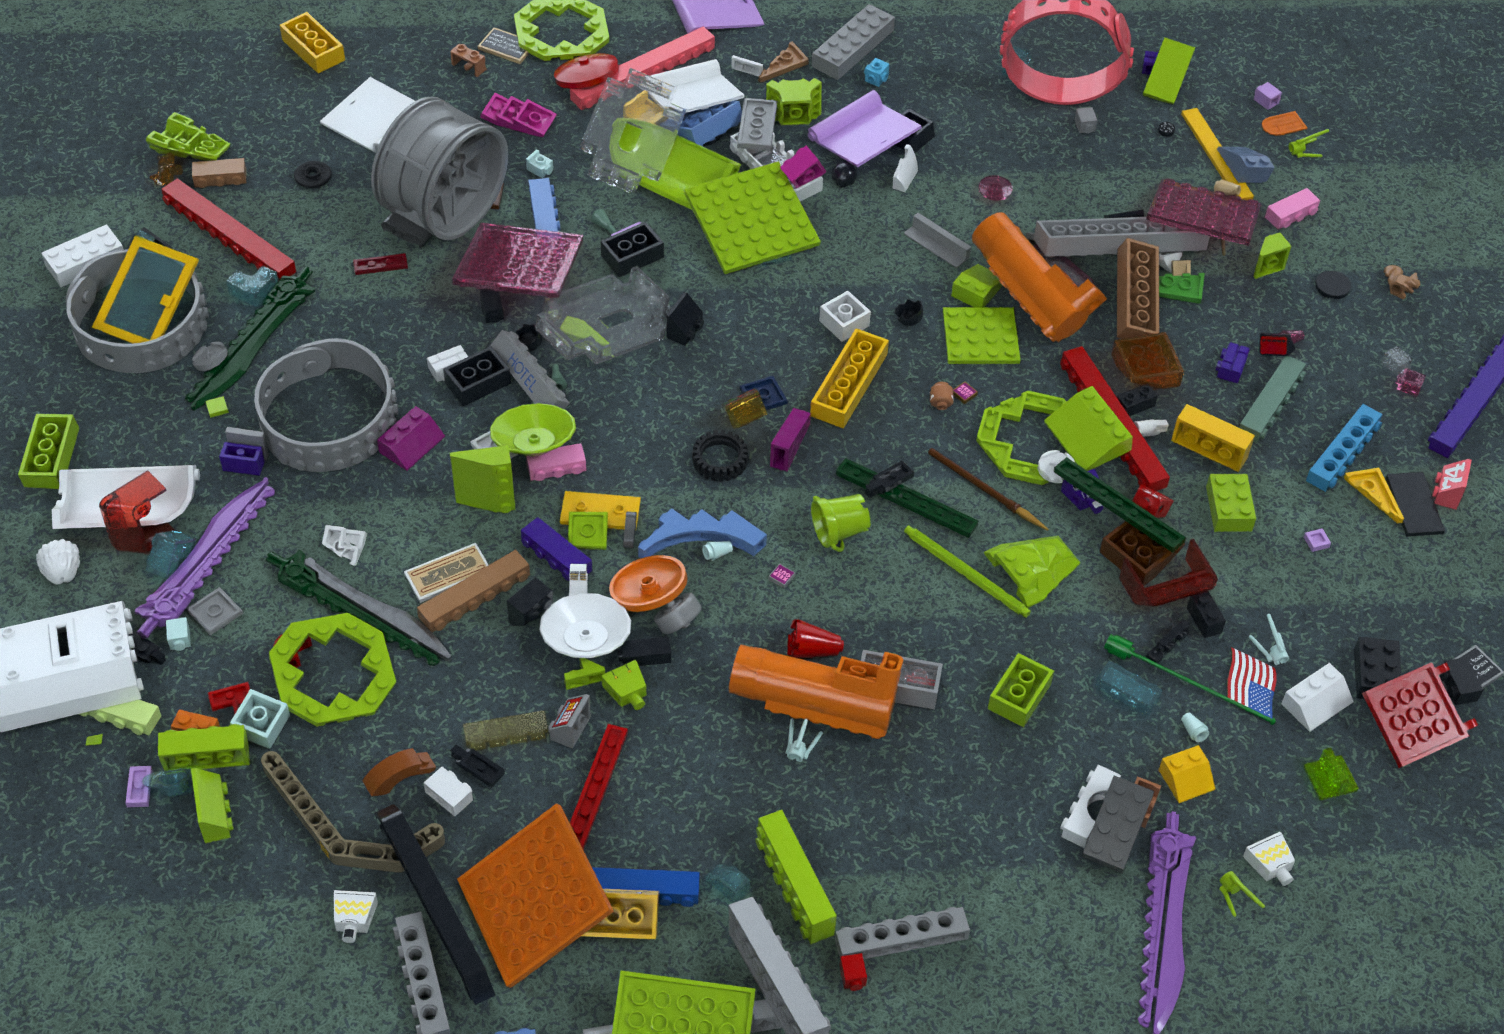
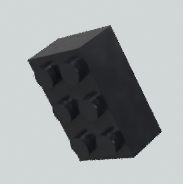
[601,221,664,277]
[443,346,511,406]
[1354,637,1401,699]

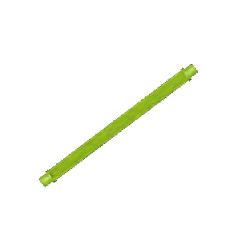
[904,525,1031,618]

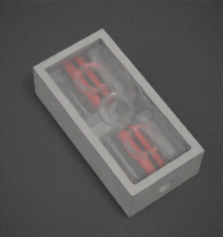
[861,650,943,710]

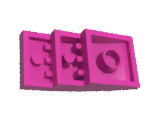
[480,93,557,137]

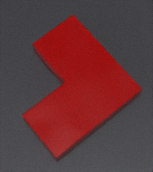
[208,682,250,713]

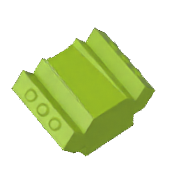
[766,78,822,125]

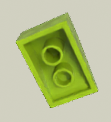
[951,264,1003,307]

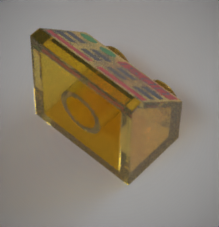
[722,388,767,429]

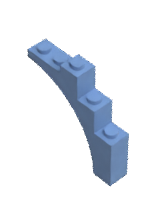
[638,508,767,558]

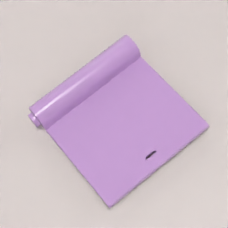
[672,0,764,34]
[808,90,922,167]

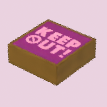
[953,382,978,404]

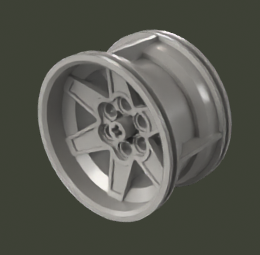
[371,97,508,240]

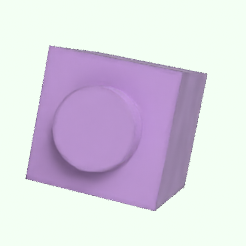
[1254,82,1282,110]

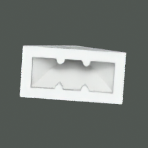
[732,55,763,77]
[1159,251,1182,273]

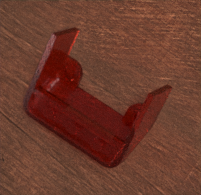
[99,470,179,554]
[1119,539,1218,606]

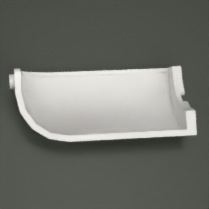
[52,465,200,529]

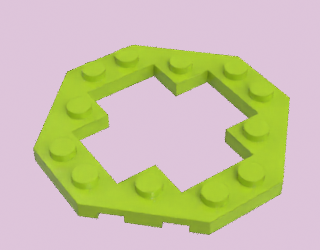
[514,0,609,61]
[976,391,1066,485]
[269,613,396,727]

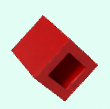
[839,953,867,991]

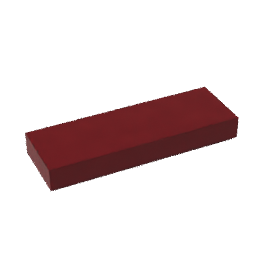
[353,253,408,275]

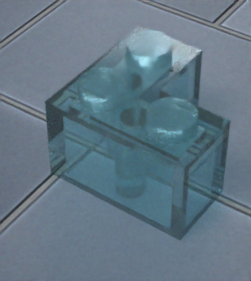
[226,266,278,308]
[146,530,196,578]

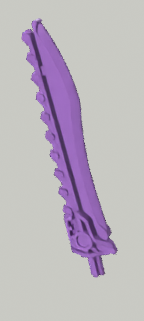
[135,477,275,639]
[1138,811,1196,1034]

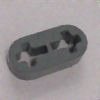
[623,511,637,548]

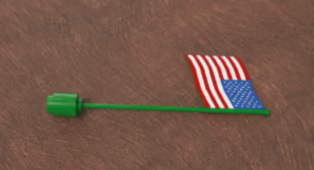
[1104,634,1276,725]

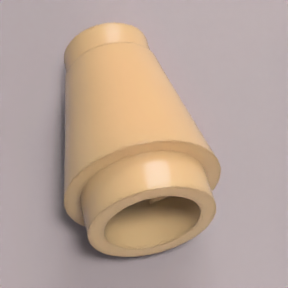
[1214,179,1241,196]

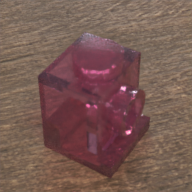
[1395,368,1426,398]

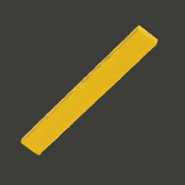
[1181,108,1254,203]

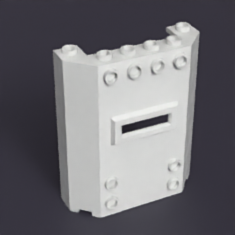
[0,601,144,733]

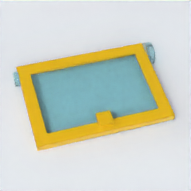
[92,230,199,344]

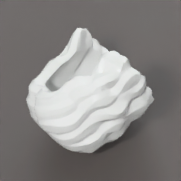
[36,539,80,585]

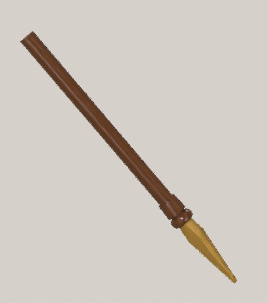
[928,448,1049,531]

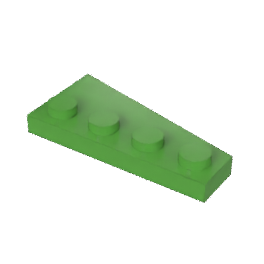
[1159,273,1205,304]

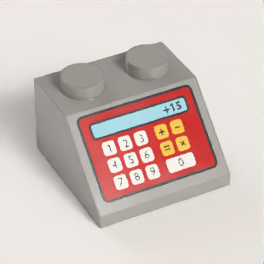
[548,694,591,748]

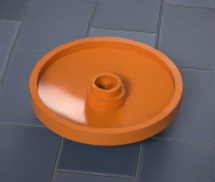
[609,555,688,612]

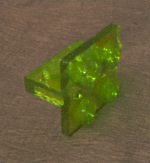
[1304,748,1359,800]

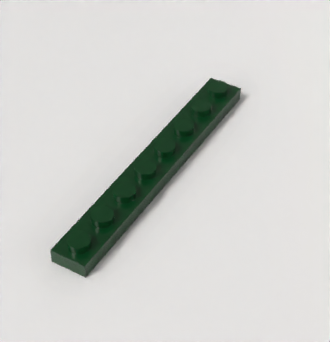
[1054,457,1186,553]
[836,458,979,538]

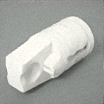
[1134,419,1169,437]

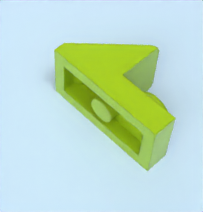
[564,658,605,690]

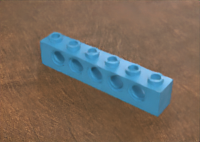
[1306,404,1383,492]

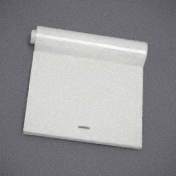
[640,59,744,117]
[320,77,415,153]

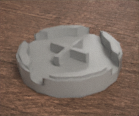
[192,342,228,371]

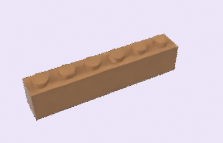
[417,550,530,632]

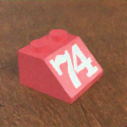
[1432,459,1472,510]

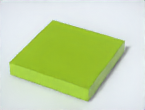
[568,512,608,550]

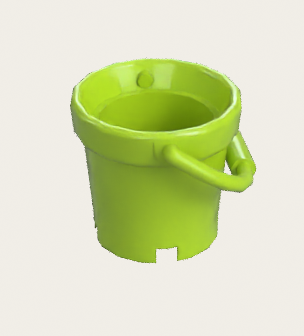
[811,494,871,552]

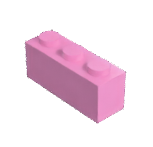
[1265,188,1320,229]
[526,443,586,481]

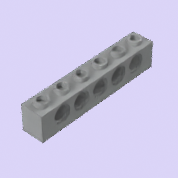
[835,907,970,959]
[393,911,450,1034]

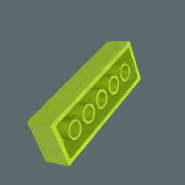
[755,810,837,944]

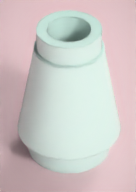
[702,541,733,561]
[1181,713,1209,742]

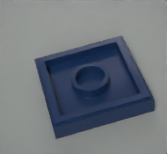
[740,376,788,414]

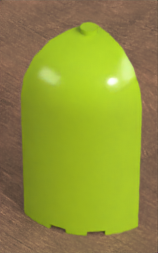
[609,119,741,210]

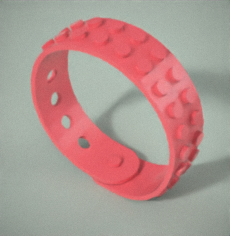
[1000,0,1134,105]

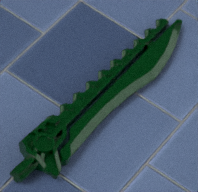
[185,266,315,411]

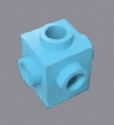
[864,58,889,87]

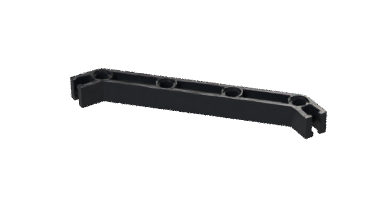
[374,804,495,1005]

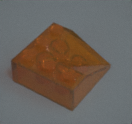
[1111,332,1184,389]

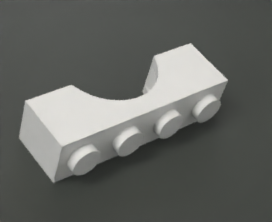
[1060,765,1121,848]

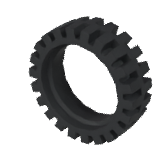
[692,430,748,482]

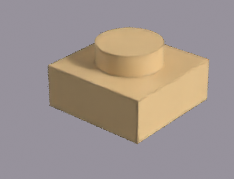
[1172,260,1191,276]

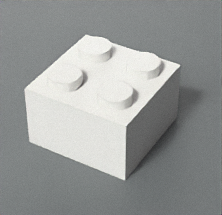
[819,291,871,342]

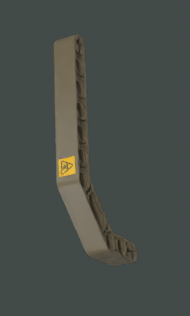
[261,751,445,872]

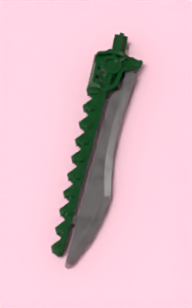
[266,550,451,666]

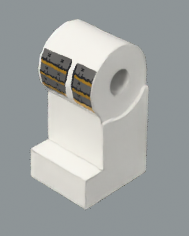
[569,564,588,596]

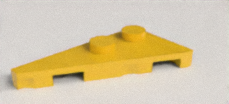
[1344,468,1404,524]

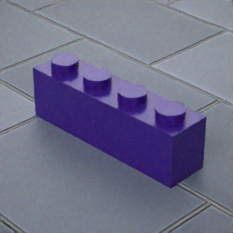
[521,517,592,581]

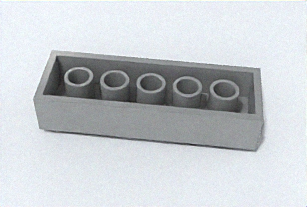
[812,4,895,80]

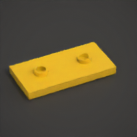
[560,491,641,530]

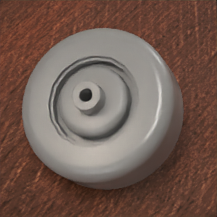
[654,593,702,634]

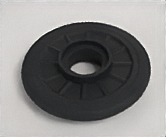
[294,161,332,188]

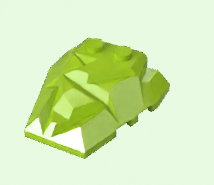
[146,112,230,161]
[984,536,1080,608]

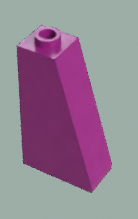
[770,408,811,472]

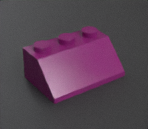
[377,406,445,471]

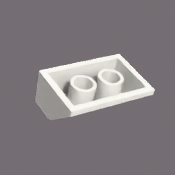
[1281,663,1354,732]

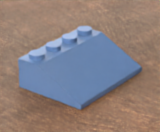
[659,100,742,146]

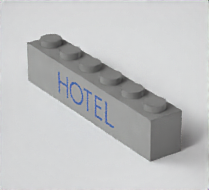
[489,330,569,409]

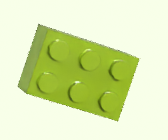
[1206,474,1256,532]
[988,653,1054,727]

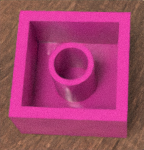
[780,145,826,188]

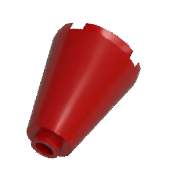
[787,619,844,659]

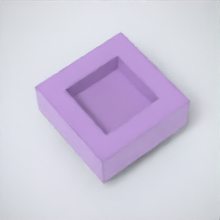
[1304,529,1331,552]

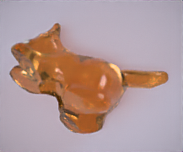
[150,152,183,185]

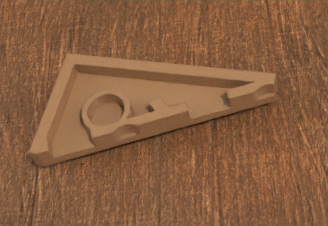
[758,41,809,83]

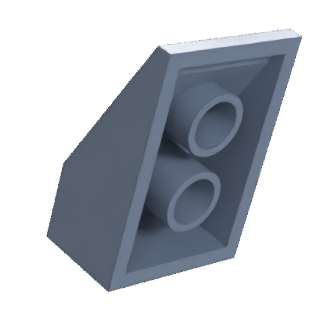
[1217,146,1275,183]

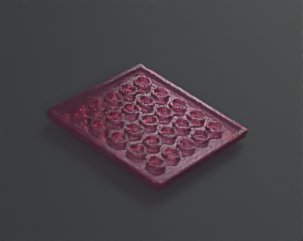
[1146,178,1261,246]
[452,223,583,298]

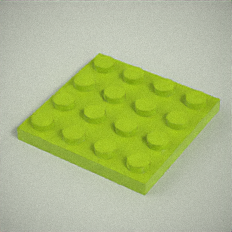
[943,307,1020,364]

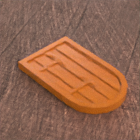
[1262,111,1307,136]

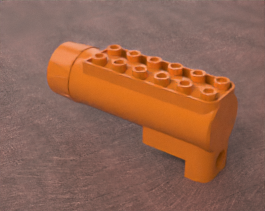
[972,212,1107,343]
[729,644,903,739]

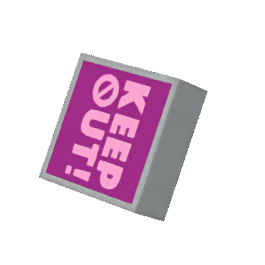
[768,563,796,589]

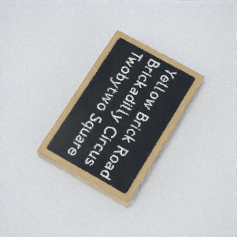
[478,28,529,64]

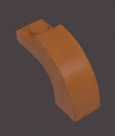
[363,748,436,796]

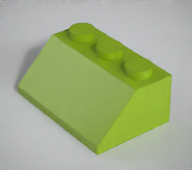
[191,768,234,843]

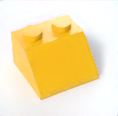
[1159,745,1215,803]

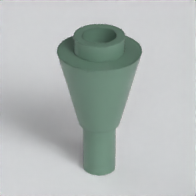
[591,209,618,234]
[551,364,567,391]

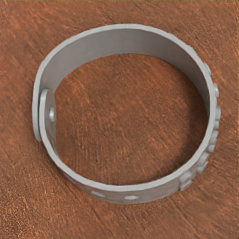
[66,249,209,373]
[254,338,398,472]

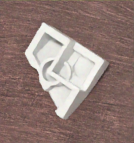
[893,144,918,192]
[322,525,367,566]

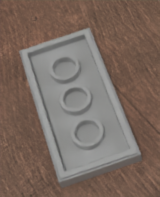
[737,98,777,151]

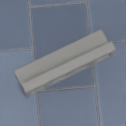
[904,213,971,268]

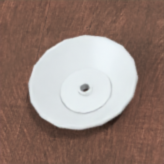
[539,593,631,658]

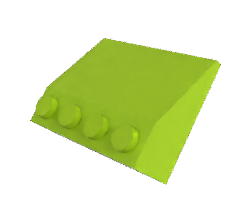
[1044,386,1133,471]
[450,445,515,513]

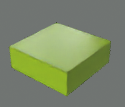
[205,396,229,418]

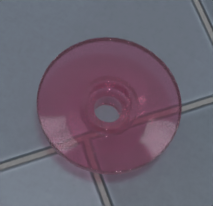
[978,175,1013,201]

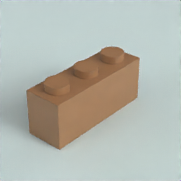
[192,158,247,188]

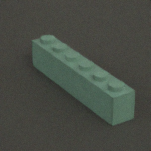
[1239,356,1306,443]

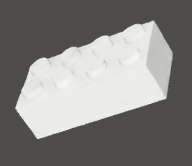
[42,225,124,287]

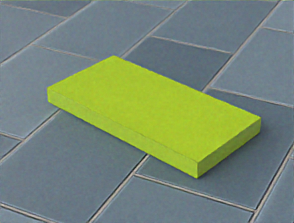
[1143,37,1195,105]

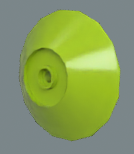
[490,403,576,457]

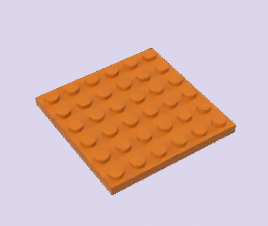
[457,803,614,988]

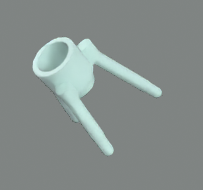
[1249,614,1289,665]
[785,718,823,762]

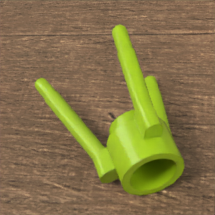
[1289,129,1329,158]
[1219,871,1265,917]

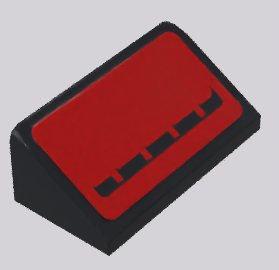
[1259,333,1295,356]

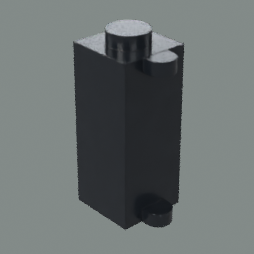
[618,636,671,666]

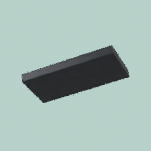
[1386,472,1445,537]

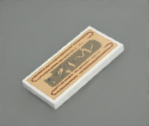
[404,543,488,603]

